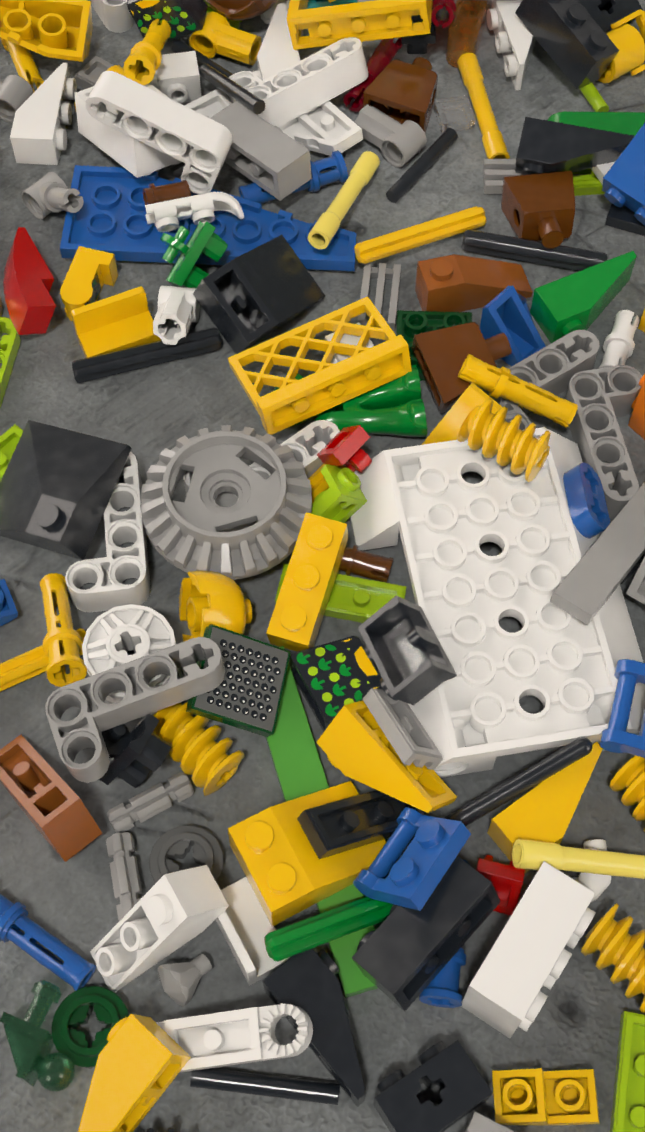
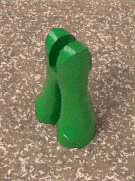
[315,365,427,437]

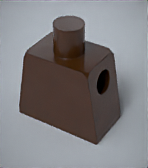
[363,57,438,133]
[501,171,575,249]
[412,322,512,414]

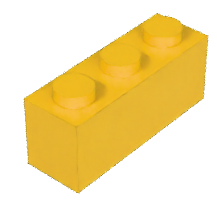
[266,512,349,652]

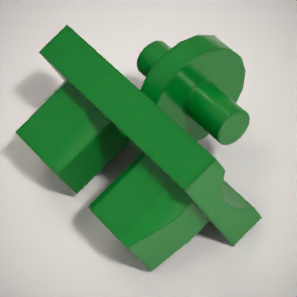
[160,221,228,288]

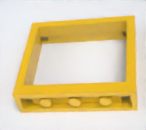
[287,0,433,50]

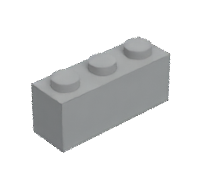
[210,101,312,201]

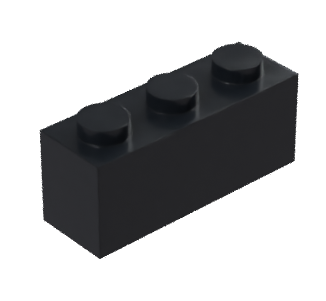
[515,0,619,89]
[352,856,501,1011]

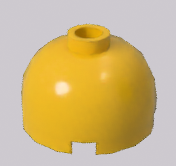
[179,571,252,642]

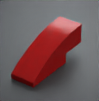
[3,227,56,335]

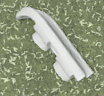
[145,192,244,232]

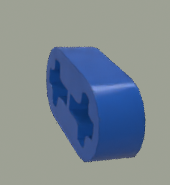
[563,462,610,539]

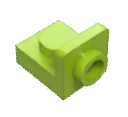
[311,464,367,523]

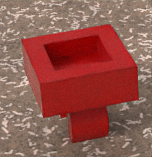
[317,425,372,473]
[476,855,525,915]

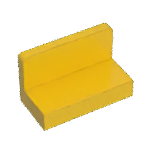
[71,286,161,358]

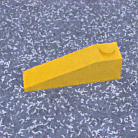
[0,0,93,62]

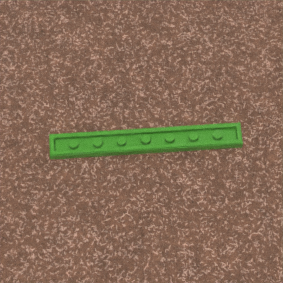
[265,646,378,998]

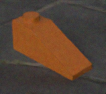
[415,254,533,312]
[0,735,102,862]

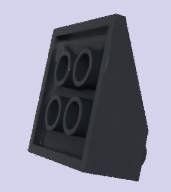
[0,420,132,560]

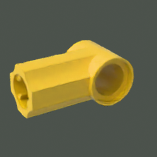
[189,12,262,66]

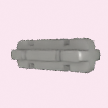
[107,772,194,833]
[106,832,142,921]

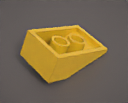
[227,781,386,927]

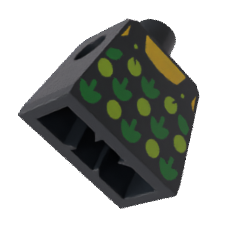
[127,0,208,43]
[290,636,383,732]

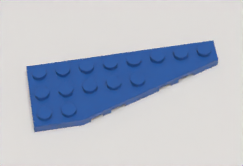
[60,165,357,271]

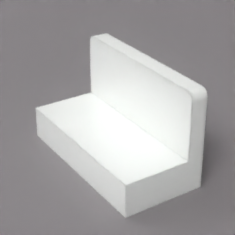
[215,877,290,986]

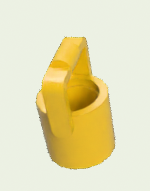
[598,9,645,83]

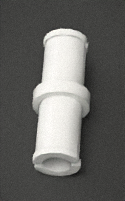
[599,310,640,368]

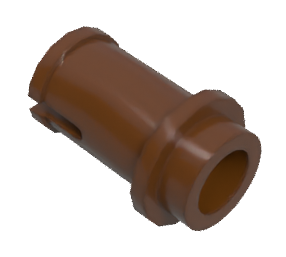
[143,180,191,205]
[339,544,394,583]

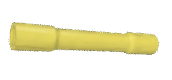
[308,151,380,249]
[512,839,645,879]

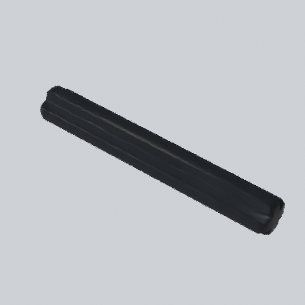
[462,229,607,271]
[72,328,222,383]

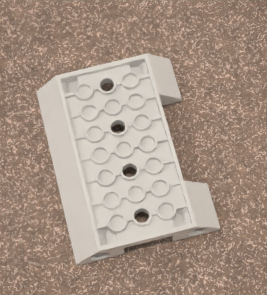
[350,427,645,778]

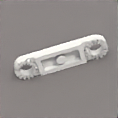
[156,1003,313,1073]

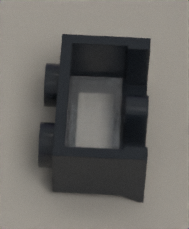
[358,595,457,705]

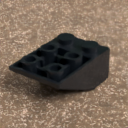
[193,235,325,354]

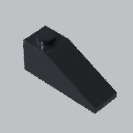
[515,117,634,175]
[263,948,366,1107]

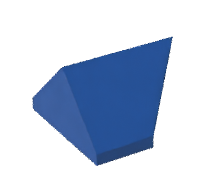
[480,285,546,367]

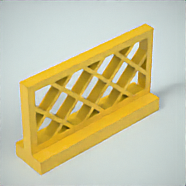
[228,296,412,435]

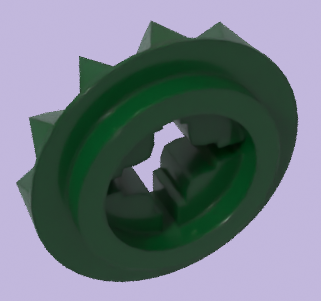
[51,986,129,1069]

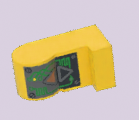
[60,246,118,321]

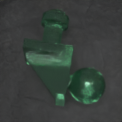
[0,980,75,1092]

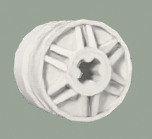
[82,604,182,718]

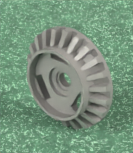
[140,425,312,580]

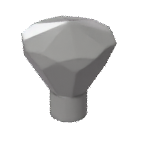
[158,954,212,1007]

